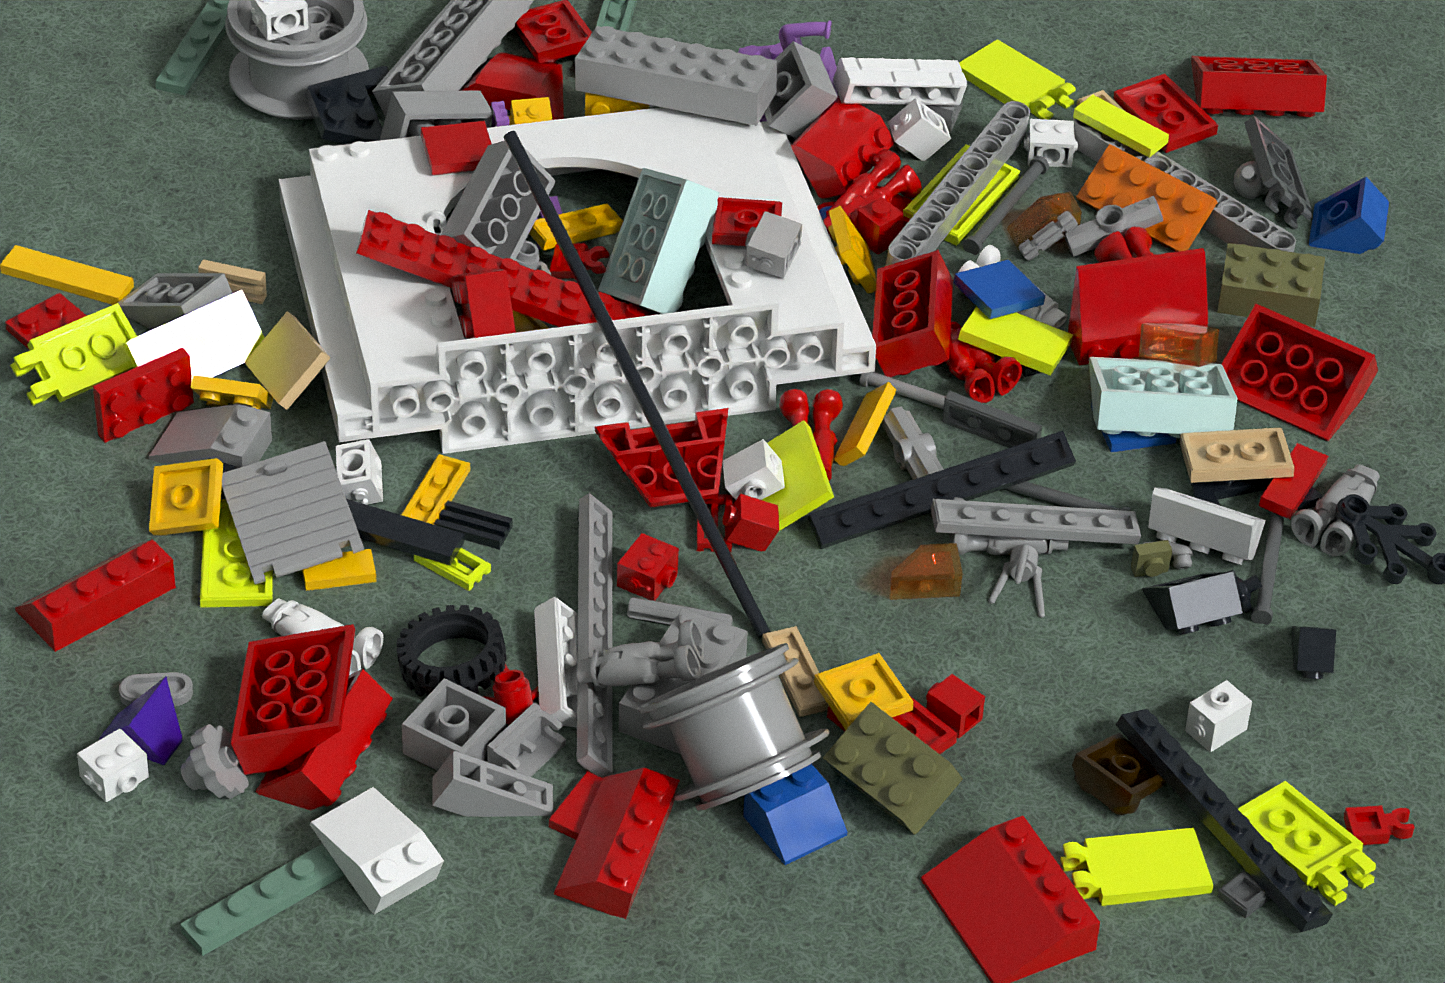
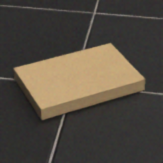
[244,311,331,409]
[1180,428,1294,483]

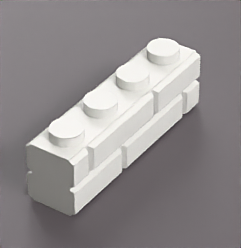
[833,57,967,106]

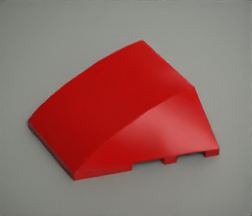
[459,52,564,120]
[595,408,729,507]

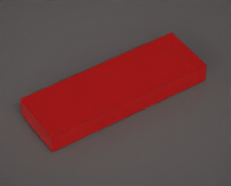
[1259,443,1329,519]

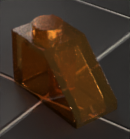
[1007,192,1082,250]
[1139,323,1219,367]
[889,543,963,600]

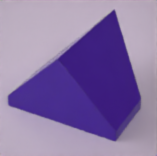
[99,676,183,765]

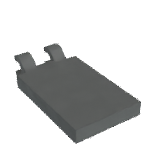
[1244,116,1312,229]

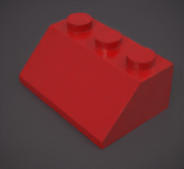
[791,96,895,199]

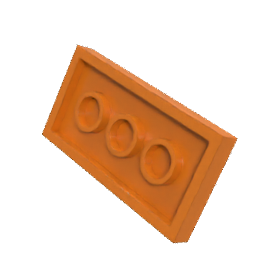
[1076,144,1218,252]

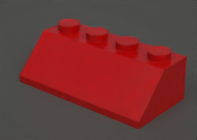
[15,539,176,652]
[255,669,393,811]
[554,768,680,919]

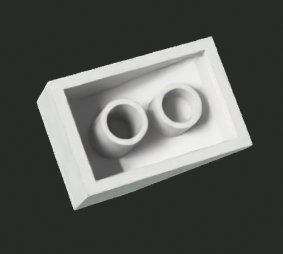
[310,787,444,915]

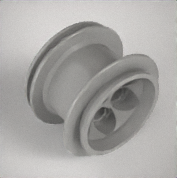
[225,0,369,120]
[638,643,829,811]

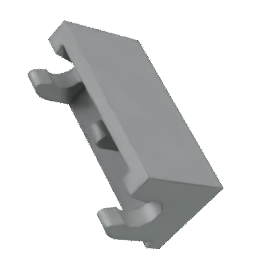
[487,702,566,777]

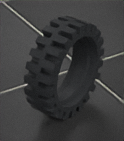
[396,605,507,696]

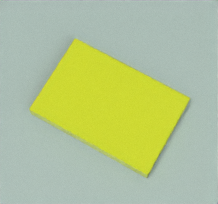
[958,306,1073,375]
[762,420,834,531]

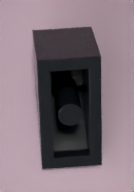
[1291,626,1336,679]

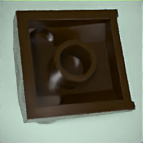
[1072,733,1167,815]

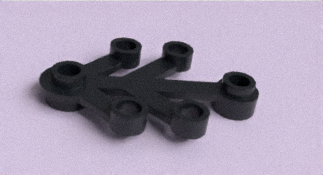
[1335,494,1445,584]

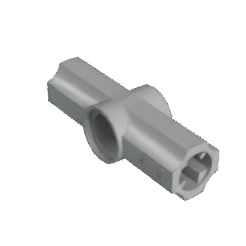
[1063,196,1164,257]
[882,406,944,479]

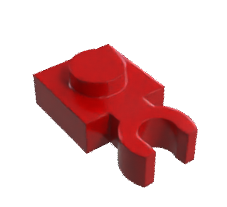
[549,243,610,279]
[1343,805,1414,845]

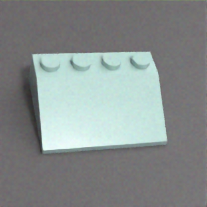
[598,168,720,314]
[1089,357,1237,438]

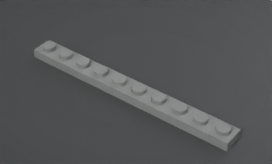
[576,493,613,778]

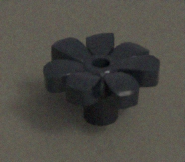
[1229,570,1263,613]

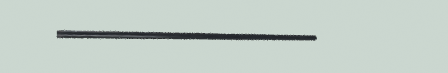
[503,131,771,639]

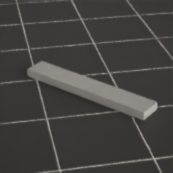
[930,499,1141,544]

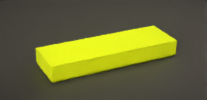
[1073,94,1169,158]

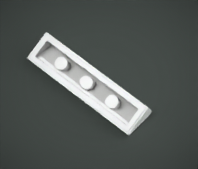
[534,597,578,728]

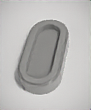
[119,672,193,706]

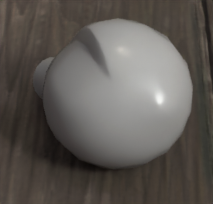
[1233,161,1269,199]

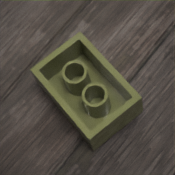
[1217,243,1325,327]
[823,702,963,835]

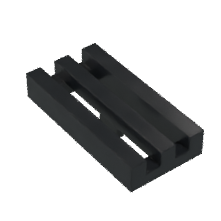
[434,501,513,550]

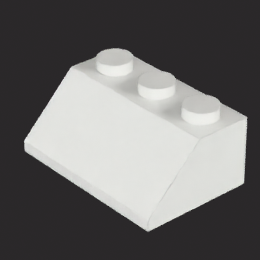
[1148,487,1266,565]

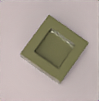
[1131,540,1172,577]

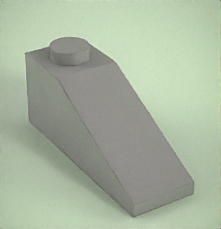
[432,750,553,817]

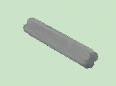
[627,597,733,625]

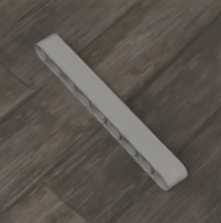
[885,101,1030,266]
[1073,118,1296,252]

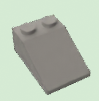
[118,273,233,330]
[149,404,272,467]

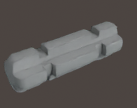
[1019,211,1078,261]

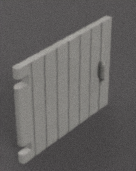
[222,441,364,585]

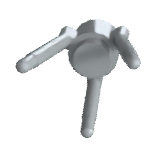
[988,544,1045,618]

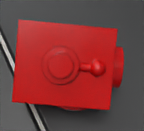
[617,533,679,601]

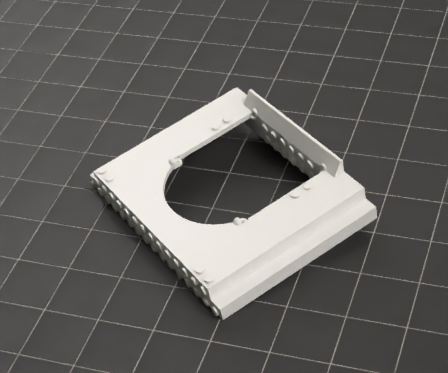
[279,107,876,454]

